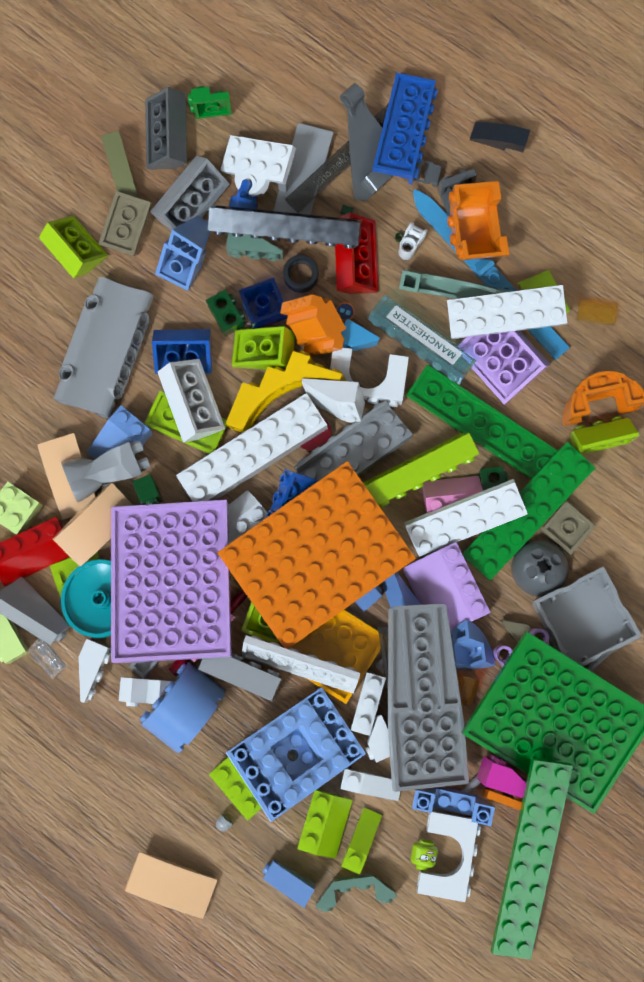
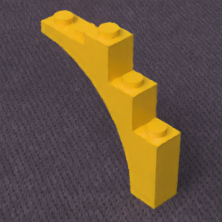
[226,351,346,433]

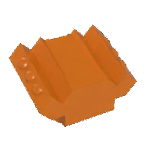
[280,294,346,357]

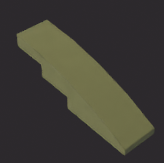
[101,131,138,198]

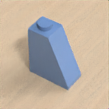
[168,216,210,264]
[262,859,315,908]

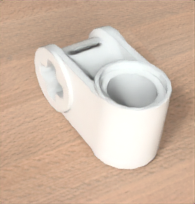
[398,222,428,260]

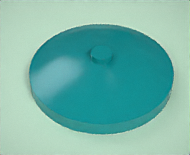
[61,560,111,638]

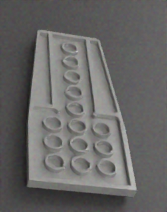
[388,604,469,792]

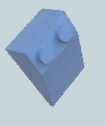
[87,406,153,459]

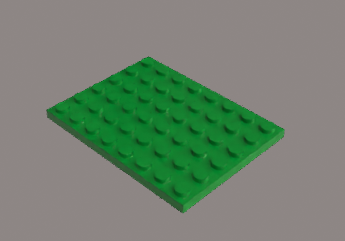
[461,631,644,814]

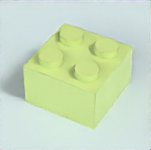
[0,481,44,535]

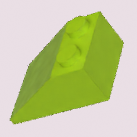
[232,326,295,370]

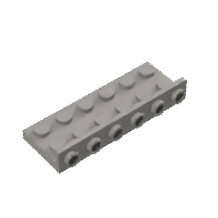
[294,400,413,480]

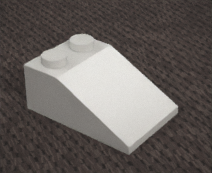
[302,379,365,423]

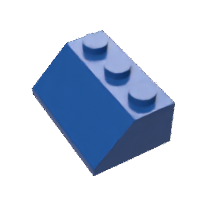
[152,329,212,374]

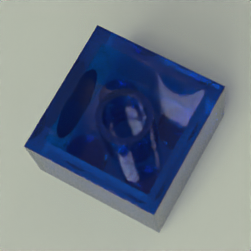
[238,277,288,329]

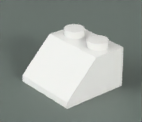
[365,715,390,763]

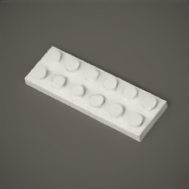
[447,285,567,339]
[404,479,528,557]
[241,636,360,693]

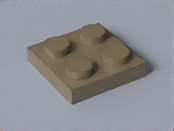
[540,501,596,556]

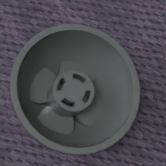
[511,540,569,597]

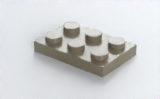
[99,191,152,257]

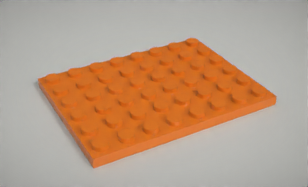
[217,461,416,649]

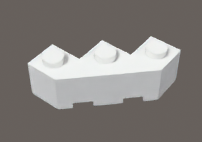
[119,677,175,707]

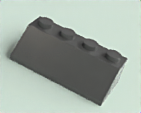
[145,87,187,170]

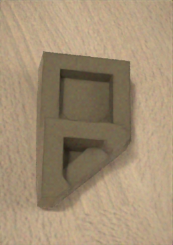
[500,619,537,644]

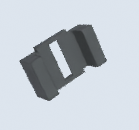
[405,160,441,187]

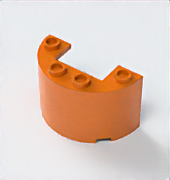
[447,181,509,260]
[562,371,644,427]

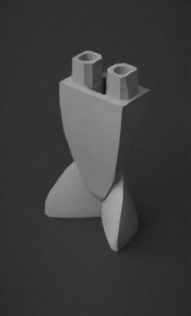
[61,440,150,503]

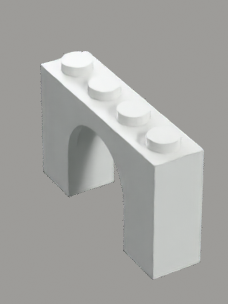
[330,348,409,407]
[416,810,481,902]

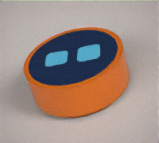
[336,303,355,322]

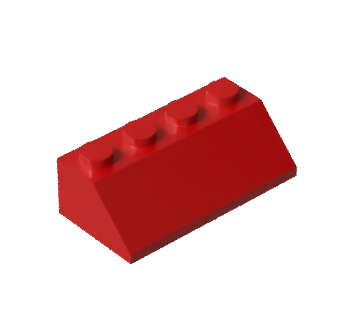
[335,212,379,294]
[0,517,70,586]

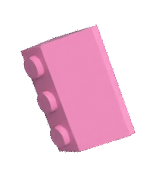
[422,476,483,514]

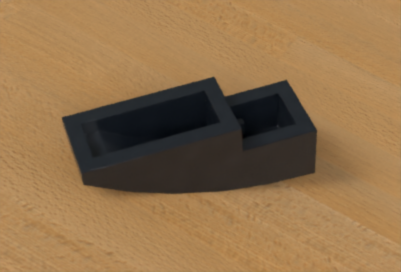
[470,122,530,153]

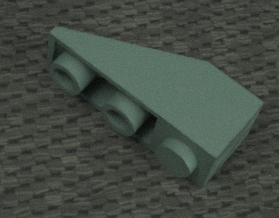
[226,232,283,261]

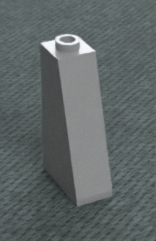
[0,577,70,645]

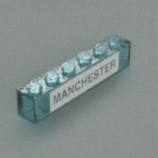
[368,295,476,384]

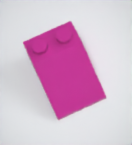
[477,754,526,798]

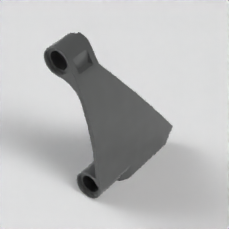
[340,83,393,202]

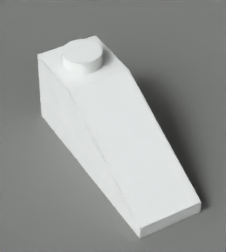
[340,768,400,801]

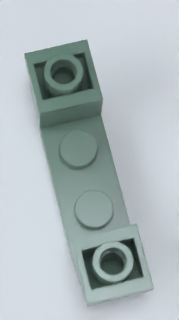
[316,873,397,912]

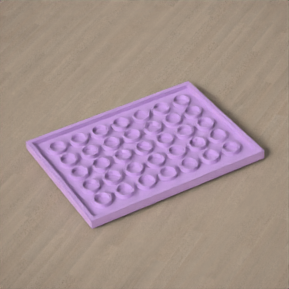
[111,500,232,663]

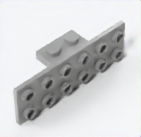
[273,123,333,215]

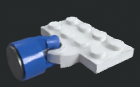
[220,135,296,209]

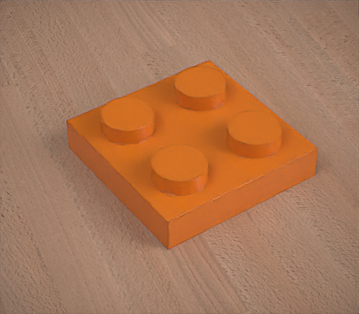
[482,788,523,810]

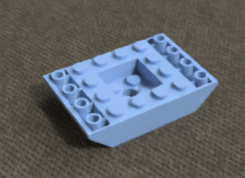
[226,687,366,822]

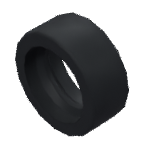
[283,255,319,293]

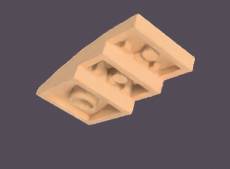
[37,433,96,520]
[53,483,133,566]
[125,851,217,919]

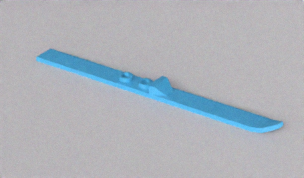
[413,189,570,361]

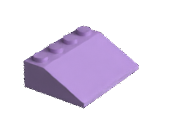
[456,330,551,405]
[402,542,491,632]

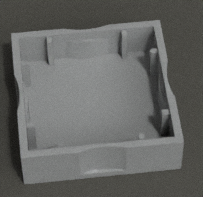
[532,566,642,667]

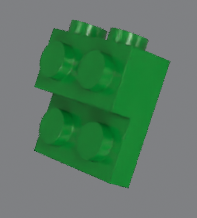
[188,86,232,119]

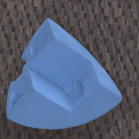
[450,620,495,671]

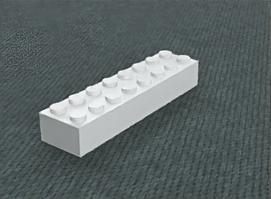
[176,393,328,502]

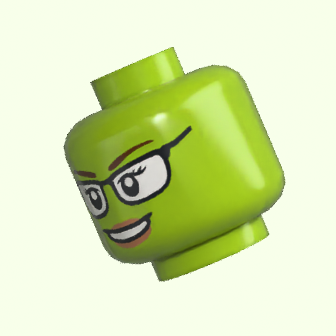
[410,839,438,871]

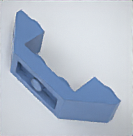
[412,787,495,826]

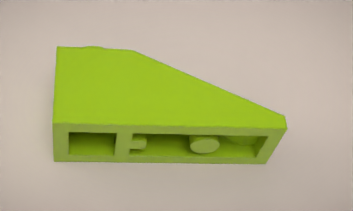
[341,807,382,874]

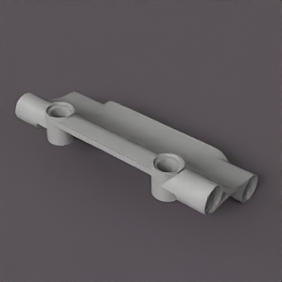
[53,277,154,419]

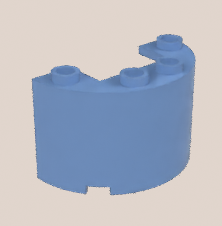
[139,662,226,753]

